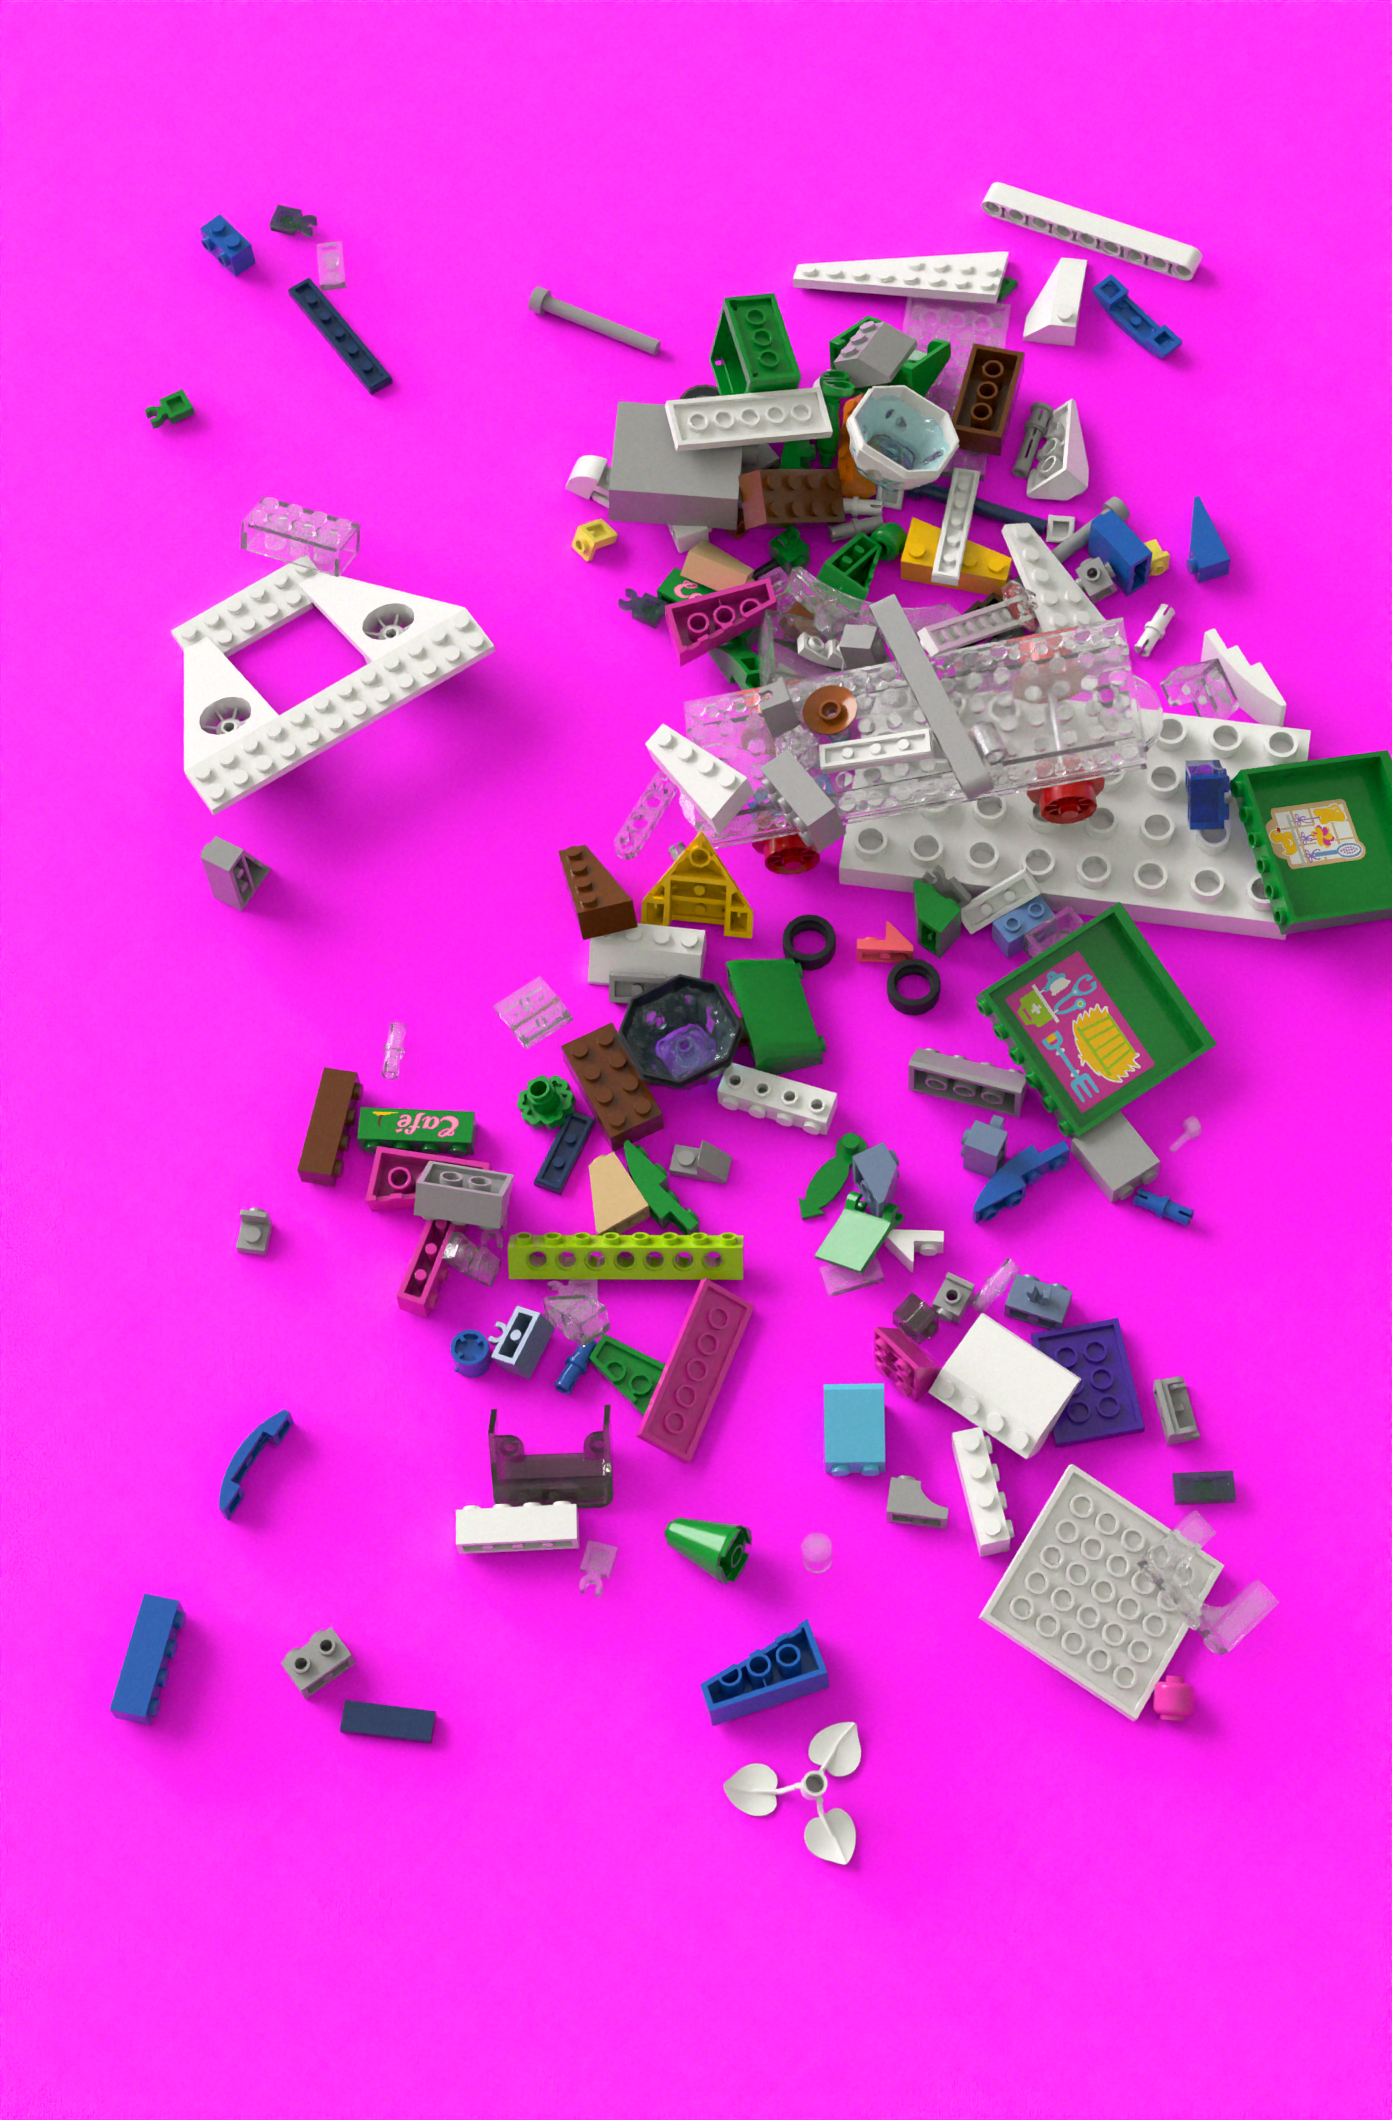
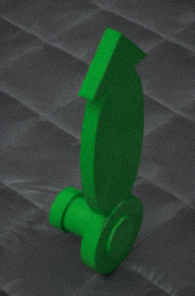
[798,1133,867,1220]

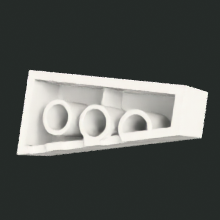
[645,724,754,835]

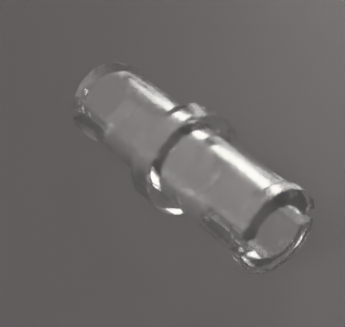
[381,1022,407,1080]
[969,1258,1021,1313]

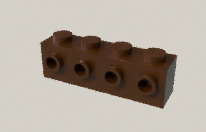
[297,1067,364,1187]

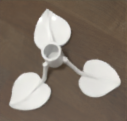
[723,1722,861,1865]

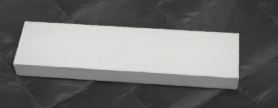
[819,728,934,774]

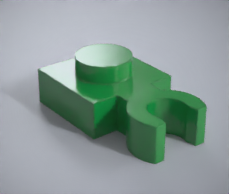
[145,389,195,428]

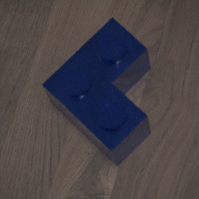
[1185,760,1230,830]

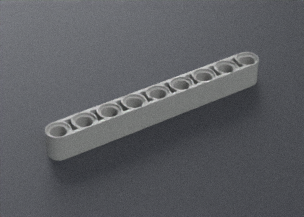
[869,594,994,801]

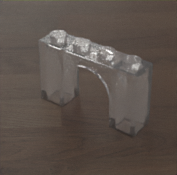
[1136,1510,1280,1656]

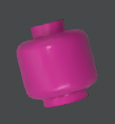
[1153,1676,1195,1721]

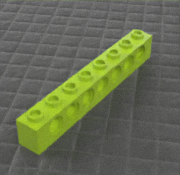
[508,1232,744,1280]

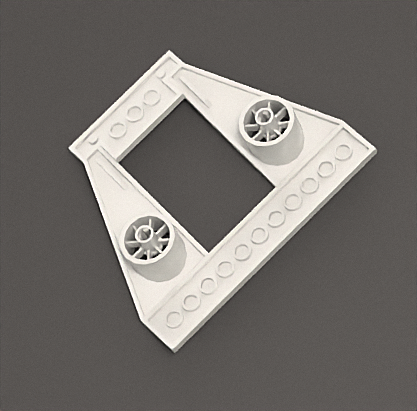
[171,553,495,816]

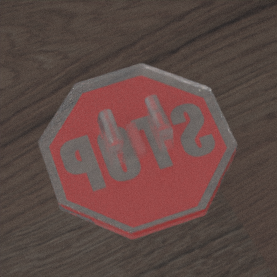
[1001,580,1040,632]

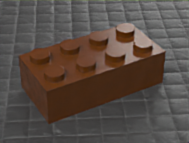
[951,343,1025,456]
[738,469,846,529]
[561,1023,664,1152]

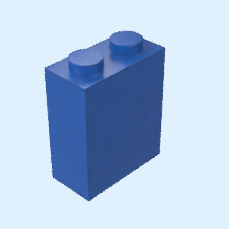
[1087,510,1152,596]

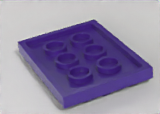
[1031,1318,1145,1448]

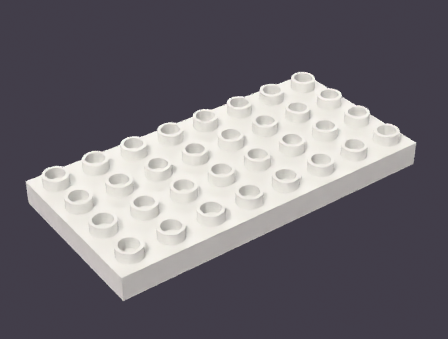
[839,679,1311,940]

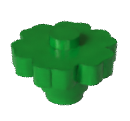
[517,1075,576,1130]

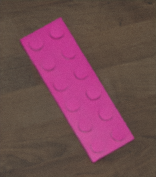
[636,1278,754,1464]

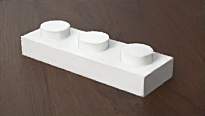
[961,867,1042,934]

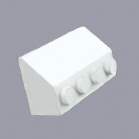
[588,923,707,995]

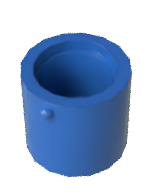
[450,1329,492,1378]

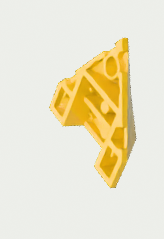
[641,830,754,939]

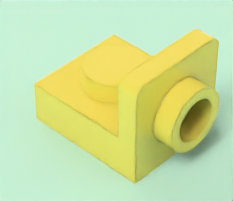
[572,518,618,562]
[1144,539,1170,576]

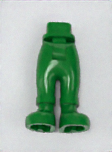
[816,370,855,467]

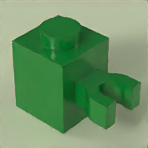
[769,526,810,577]

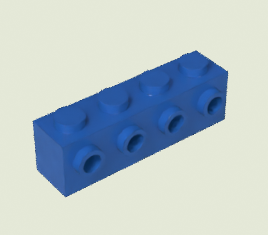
[110,1594,186,1725]

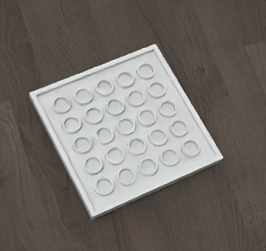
[979,1464,1224,1721]

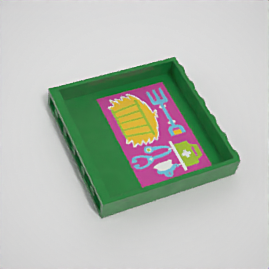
[975,901,1217,1140]

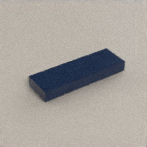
[534,1111,596,1196]
[340,1700,437,1744]

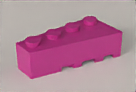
[665,578,777,667]
[366,1146,493,1211]

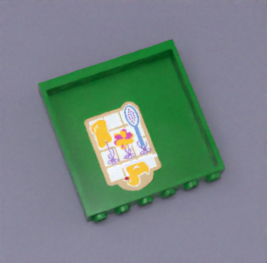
[1230,750,1392,935]

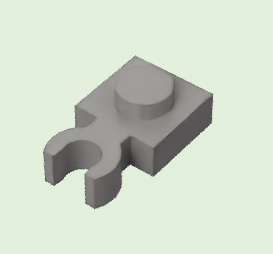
[922,865,972,908]

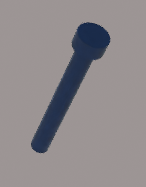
[905,483,1048,536]

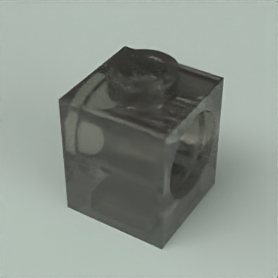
[893,1292,939,1345]

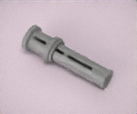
[1012,402,1054,478]

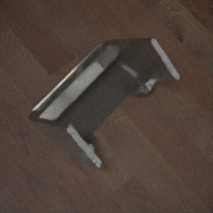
[488,1405,614,1509]

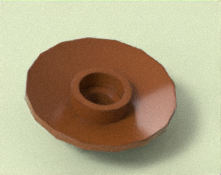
[802,685,858,736]

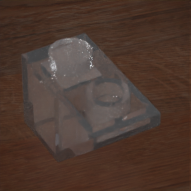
[542,1294,610,1347]

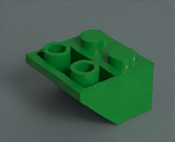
[913,879,961,959]

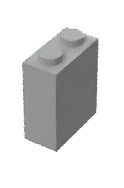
[1070,1110,1160,1203]

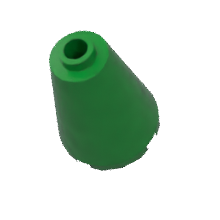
[664,1517,752,1585]

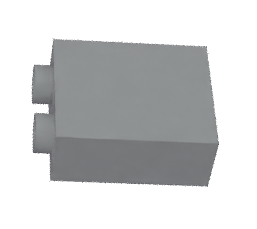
[609,401,758,530]

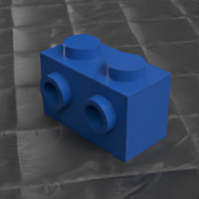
[200,214,256,277]

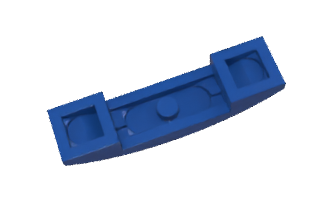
[1092,274,1183,358]
[219,1410,294,1520]

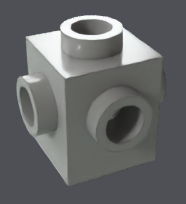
[1075,557,1118,604]

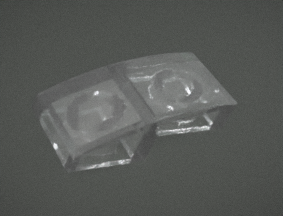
[442,1232,502,1287]

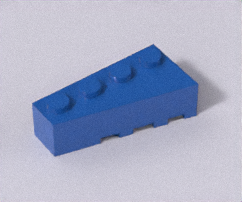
[700,1619,829,1726]

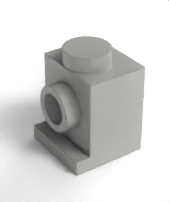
[932,1272,975,1324]

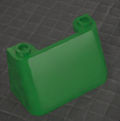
[829,316,951,397]
[726,958,827,1075]

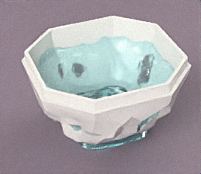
[846,385,959,492]

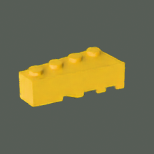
[901,517,1012,598]

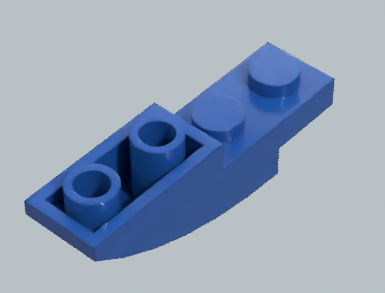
[972,1140,1070,1224]

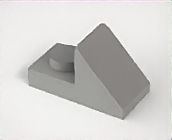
[669,1141,732,1184]

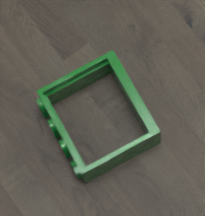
[709,293,801,396]

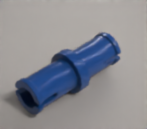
[1133,1188,1194,1227]
[554,1336,597,1395]

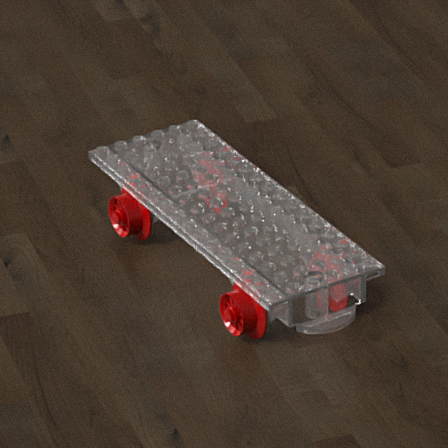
[680,617,1163,875]

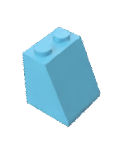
[824,1383,885,1476]

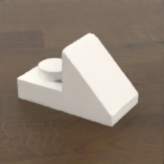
[885,1229,944,1273]

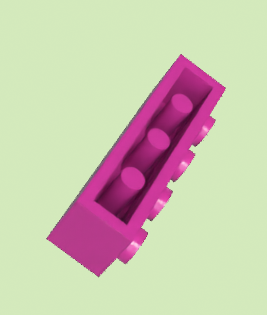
[396,1219,469,1318]

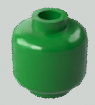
[870,522,907,562]

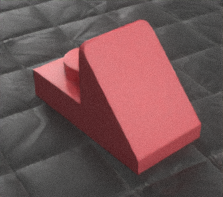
[857,921,913,963]

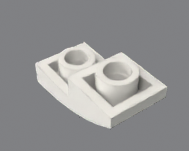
[797,632,847,669]

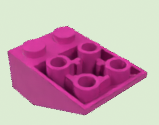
[874,1327,941,1402]

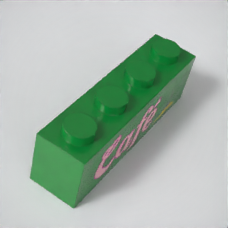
[657,567,765,649]
[357,1107,477,1157]

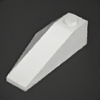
[1027,399,1089,501]

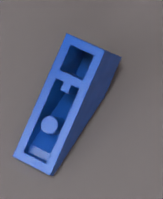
[1186,496,1230,584]

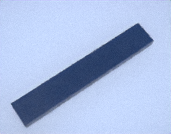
[288,277,393,395]

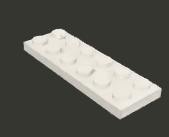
[665,387,833,452]

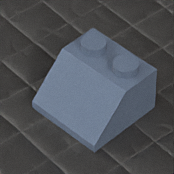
[852,1142,900,1218]

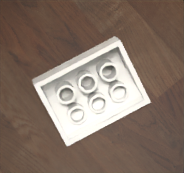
[929,1313,1081,1459]

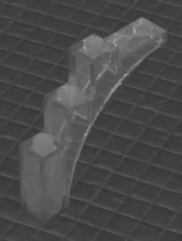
[785,566,961,651]

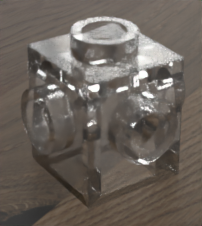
[776,724,820,770]

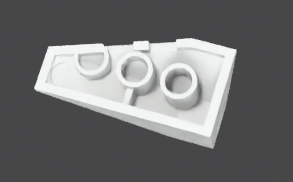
[1023,257,1087,346]

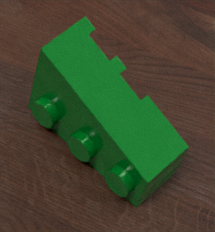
[812,532,882,617]

